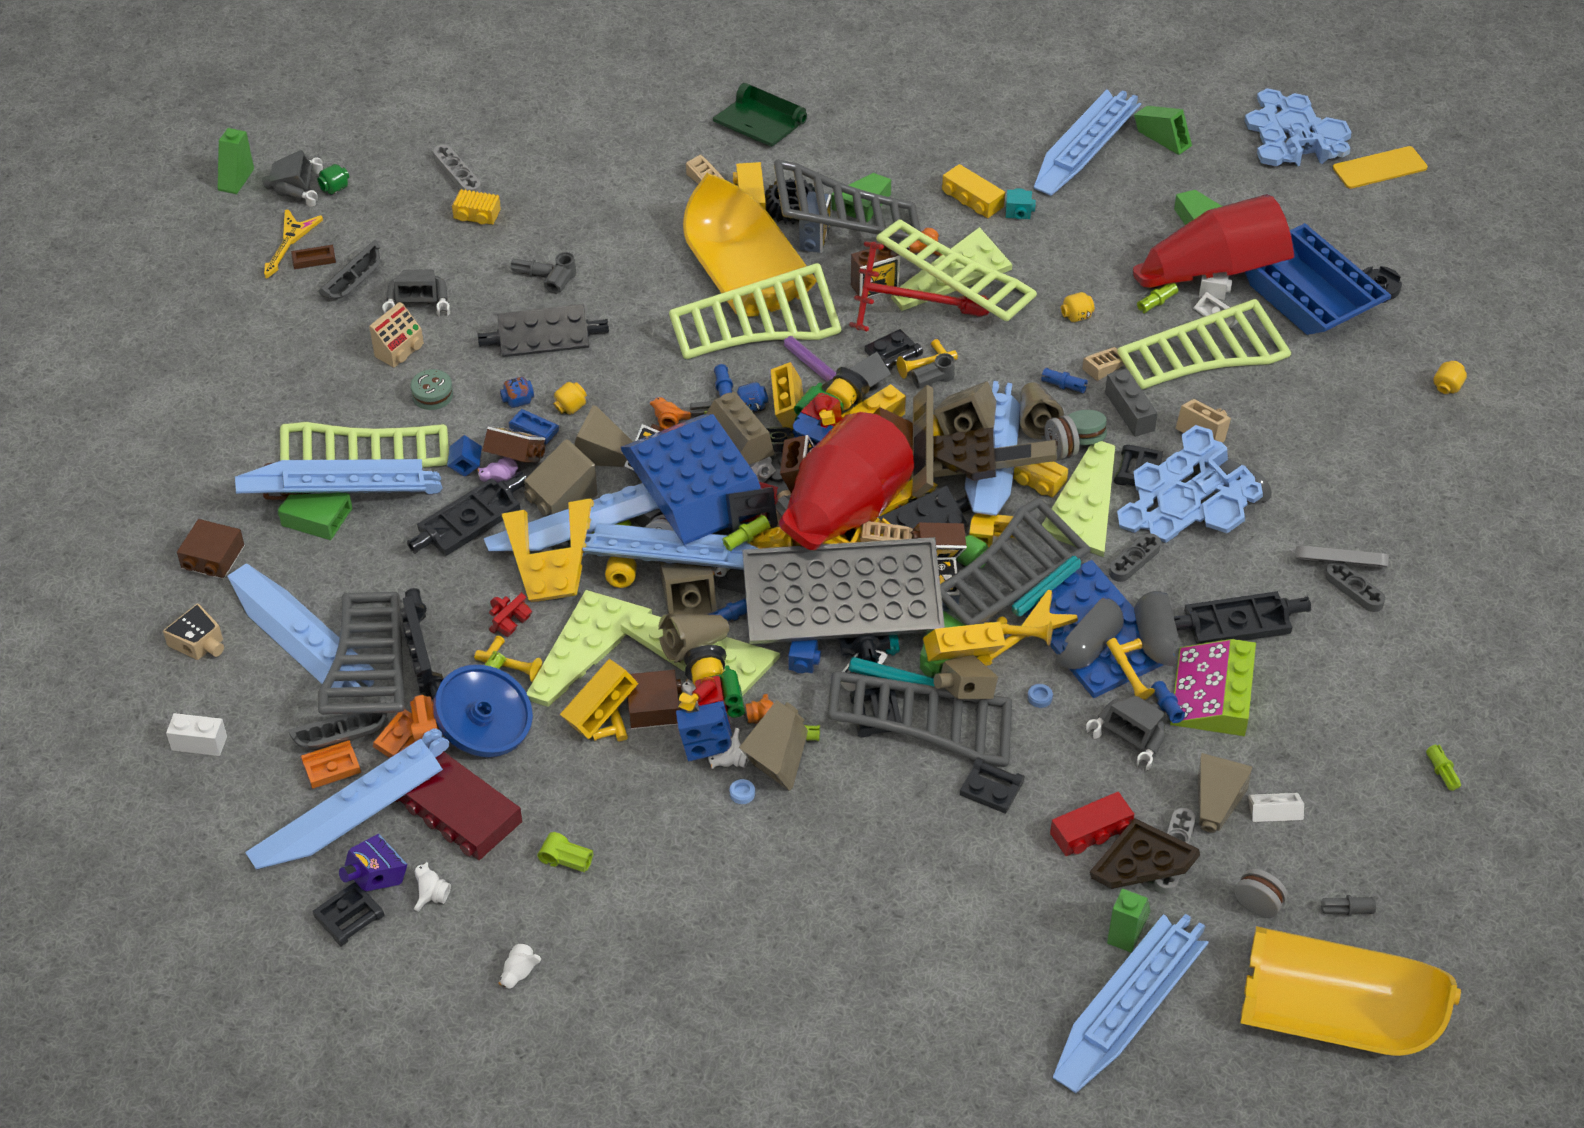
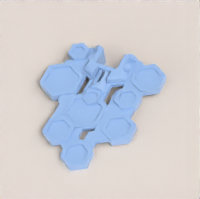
[1245,88,1352,166]
[1117,425,1263,543]

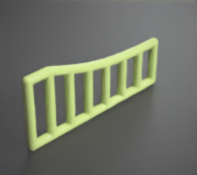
[876,219,1037,321]
[669,263,842,359]
[1117,299,1291,390]
[280,422,449,468]

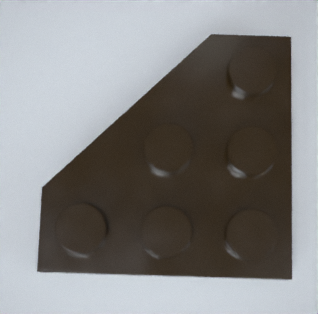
[933,427,996,481]
[1089,818,1200,889]

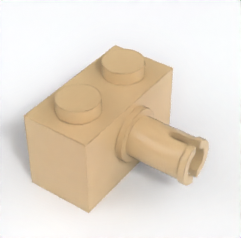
[1175,399,1231,443]

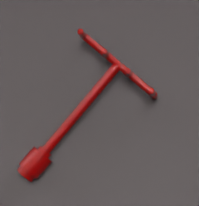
[849,241,990,332]

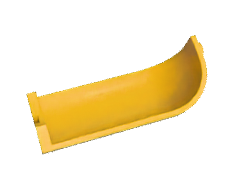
[683,173,817,316]
[1240,926,1461,1056]

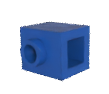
[447,435,482,476]
[789,640,821,673]

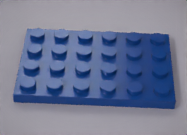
[1013,560,1175,699]

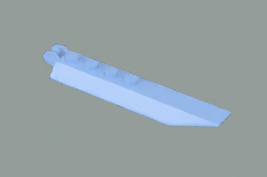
[1034,89,1141,196]
[965,381,1020,516]
[235,459,443,494]
[484,483,659,551]
[582,523,759,570]
[227,563,375,688]
[245,728,449,869]
[1053,914,1209,1093]

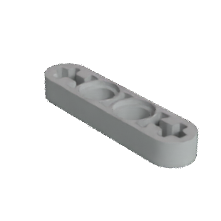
[433,145,481,193]
[1295,546,1389,568]
[1154,808,1195,895]

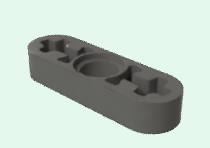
[1109,533,1161,582]
[1325,562,1385,612]

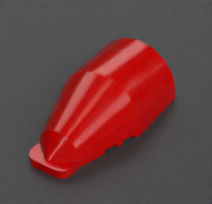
[1133,194,1294,287]
[779,412,914,550]

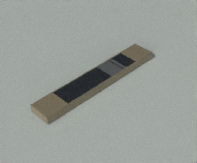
[912,385,933,499]
[933,440,1057,478]

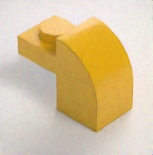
[969,513,1015,547]

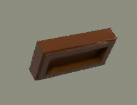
[291,245,336,270]

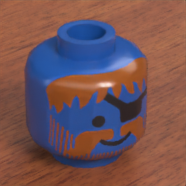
[500,377,534,408]

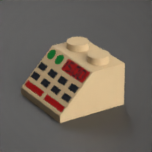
[369,302,424,368]

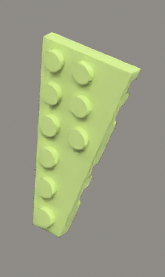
[527,590,652,707]

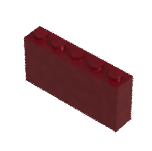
[395,751,523,861]

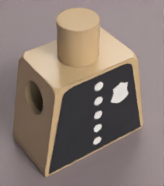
[163,603,224,660]

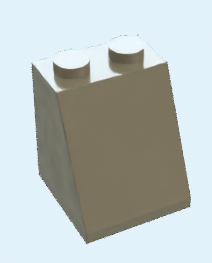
[934,381,997,435]
[524,439,598,516]
[659,561,717,615]
[739,700,808,791]

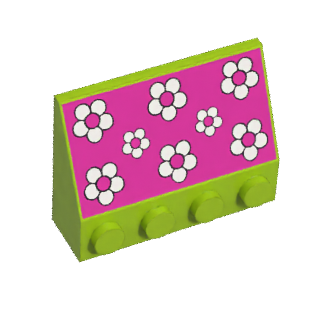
[1170,639,1256,736]

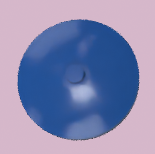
[433,665,533,757]

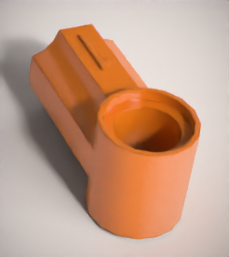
[410,695,440,742]

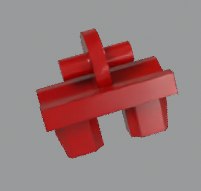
[489,592,532,637]

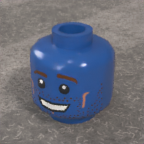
[737,382,769,413]

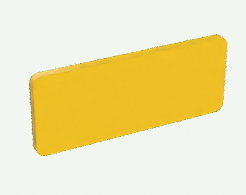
[1333,146,1428,189]

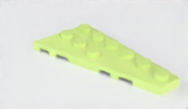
[891,227,1012,311]
[1042,441,1115,557]
[621,610,780,696]

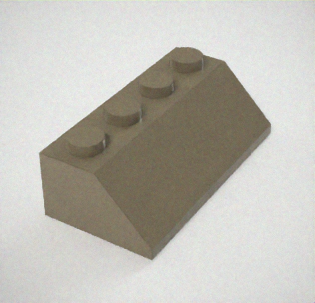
[706,392,774,465]

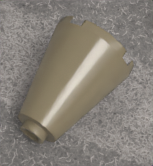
[1020,382,1064,439]
[658,614,729,663]

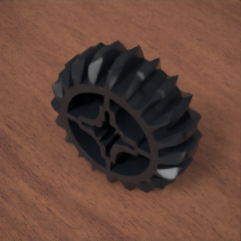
[765,178,815,225]

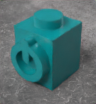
[1005,188,1036,219]

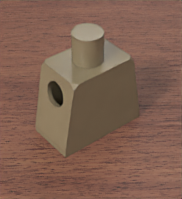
[934,655,998,699]

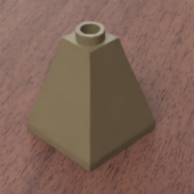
[574,405,633,467]
[1198,753,1252,833]

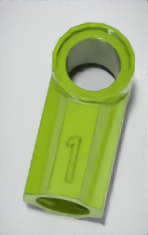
[537,832,594,872]

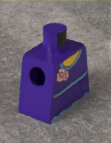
[339,834,407,891]

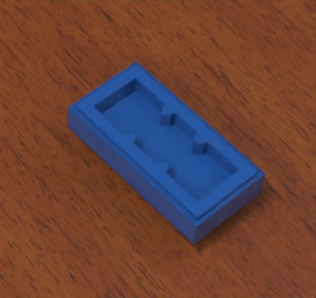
[509,409,559,444]

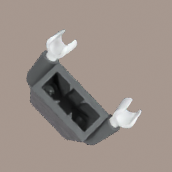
[262,150,323,206]
[382,269,450,317]
[1086,696,1165,771]

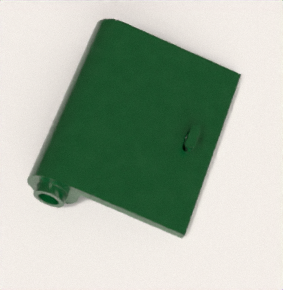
[713,82,807,147]

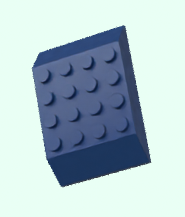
[1245,223,1391,335]
[621,414,761,545]

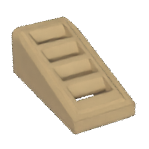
[686,155,725,184]
[1082,347,1124,381]
[860,521,913,542]

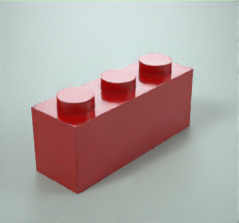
[1050,791,1135,856]

